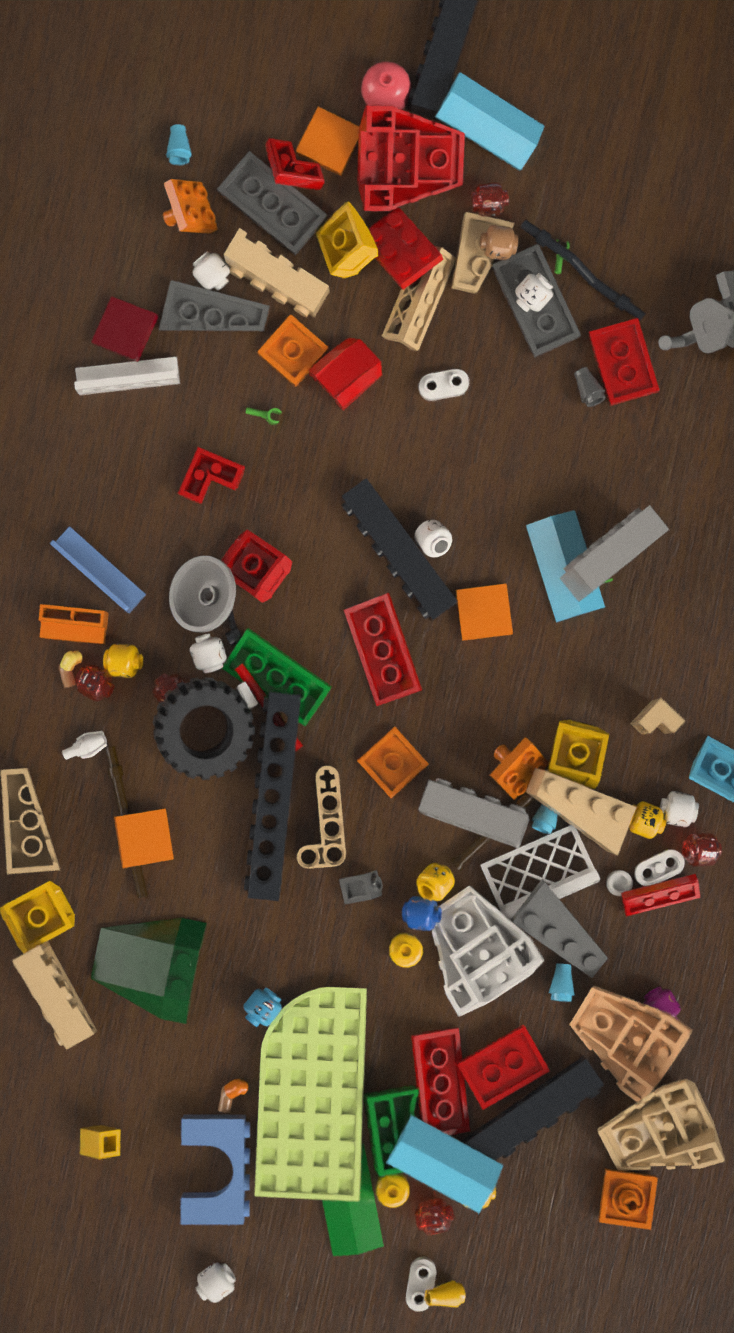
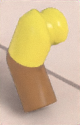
[59,651,82,688]

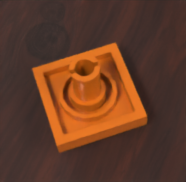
[163,179,218,234]
[490,737,549,800]
[598,1168,658,1230]

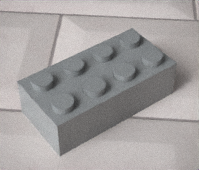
[560,505,669,602]
[419,778,529,849]

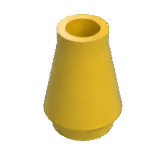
[425,1280,465,1307]

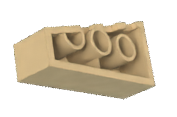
[224,228,329,317]
[1,768,60,874]
[526,768,636,856]
[12,941,97,1050]

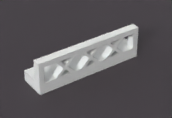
[74,357,180,395]

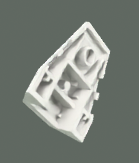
[432,886,544,1016]

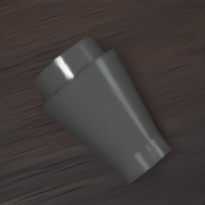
[574,367,605,407]

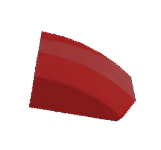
[308,338,382,411]
[221,529,292,603]

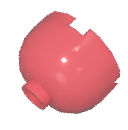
[361,61,412,110]

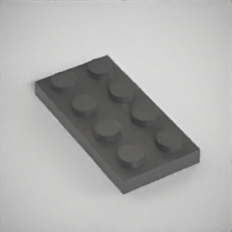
[217,151,327,255]
[492,244,581,358]

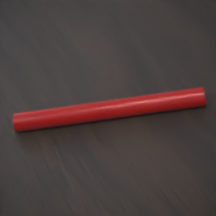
[235,663,303,751]

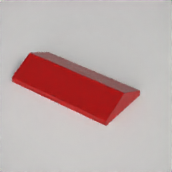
[344,593,422,706]
[411,1028,470,1136]

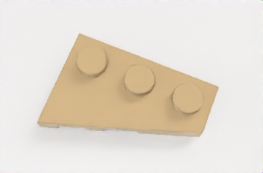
[451,212,515,293]

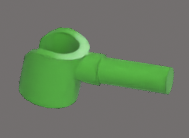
[555,240,570,274]
[246,407,282,425]

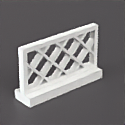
[480,825,600,921]

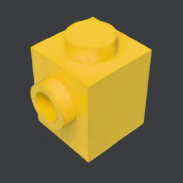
[80,1125,120,1159]

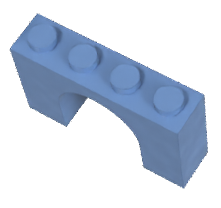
[181,1114,250,1225]

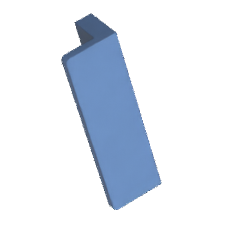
[50,526,146,613]

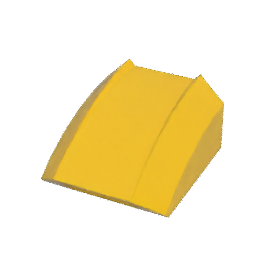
[316,201,378,278]
[547,720,609,789]
[0,881,75,954]

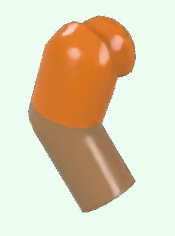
[218,1079,248,1113]

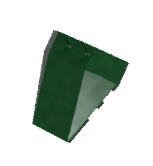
[91,917,207,1024]

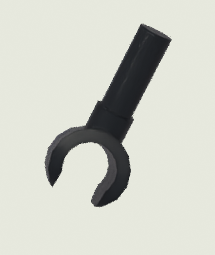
[225,610,242,646]

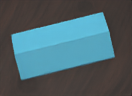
[435,72,544,171]
[526,510,605,622]
[689,736,734,802]
[387,1115,503,1213]

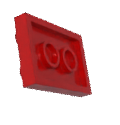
[368,207,444,290]
[588,318,659,406]
[457,1024,550,1110]

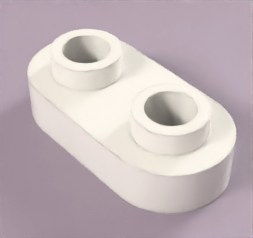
[419,369,469,401]
[634,849,685,886]
[406,1257,436,1311]

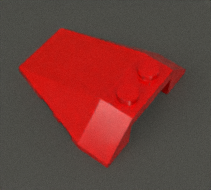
[358,105,465,211]

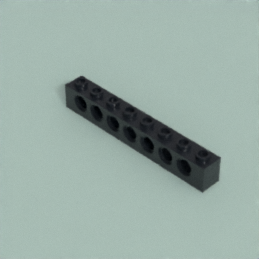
[244,691,302,901]

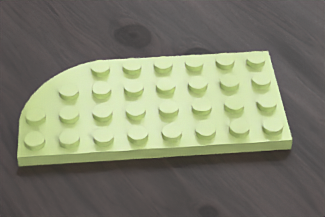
[255,987,367,1201]

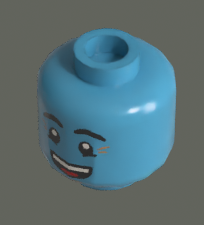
[244,987,282,1027]

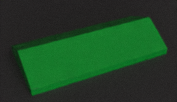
[222,628,332,726]
[322,1143,384,1256]

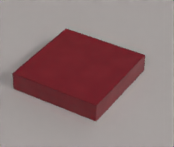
[91,296,159,362]

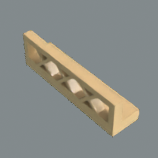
[382,246,456,351]

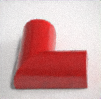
[265,138,325,190]
[178,447,245,504]

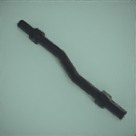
[520,219,646,321]

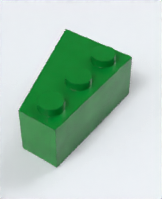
[363,1085,419,1177]

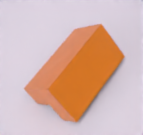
[39,604,109,645]

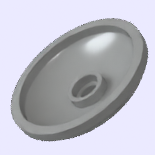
[169,556,236,633]

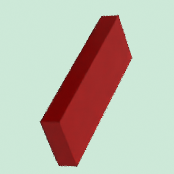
[621,874,700,916]

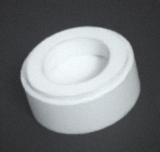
[606,870,633,896]

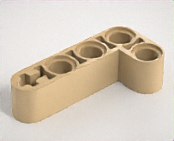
[297,766,346,869]

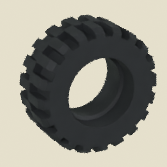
[153,677,255,780]

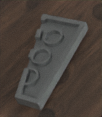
[159,280,270,331]
[511,879,608,978]

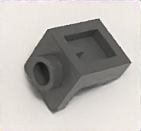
[339,870,383,904]

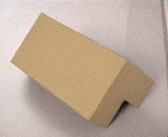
[630,698,685,734]

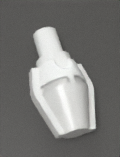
[62,731,107,760]

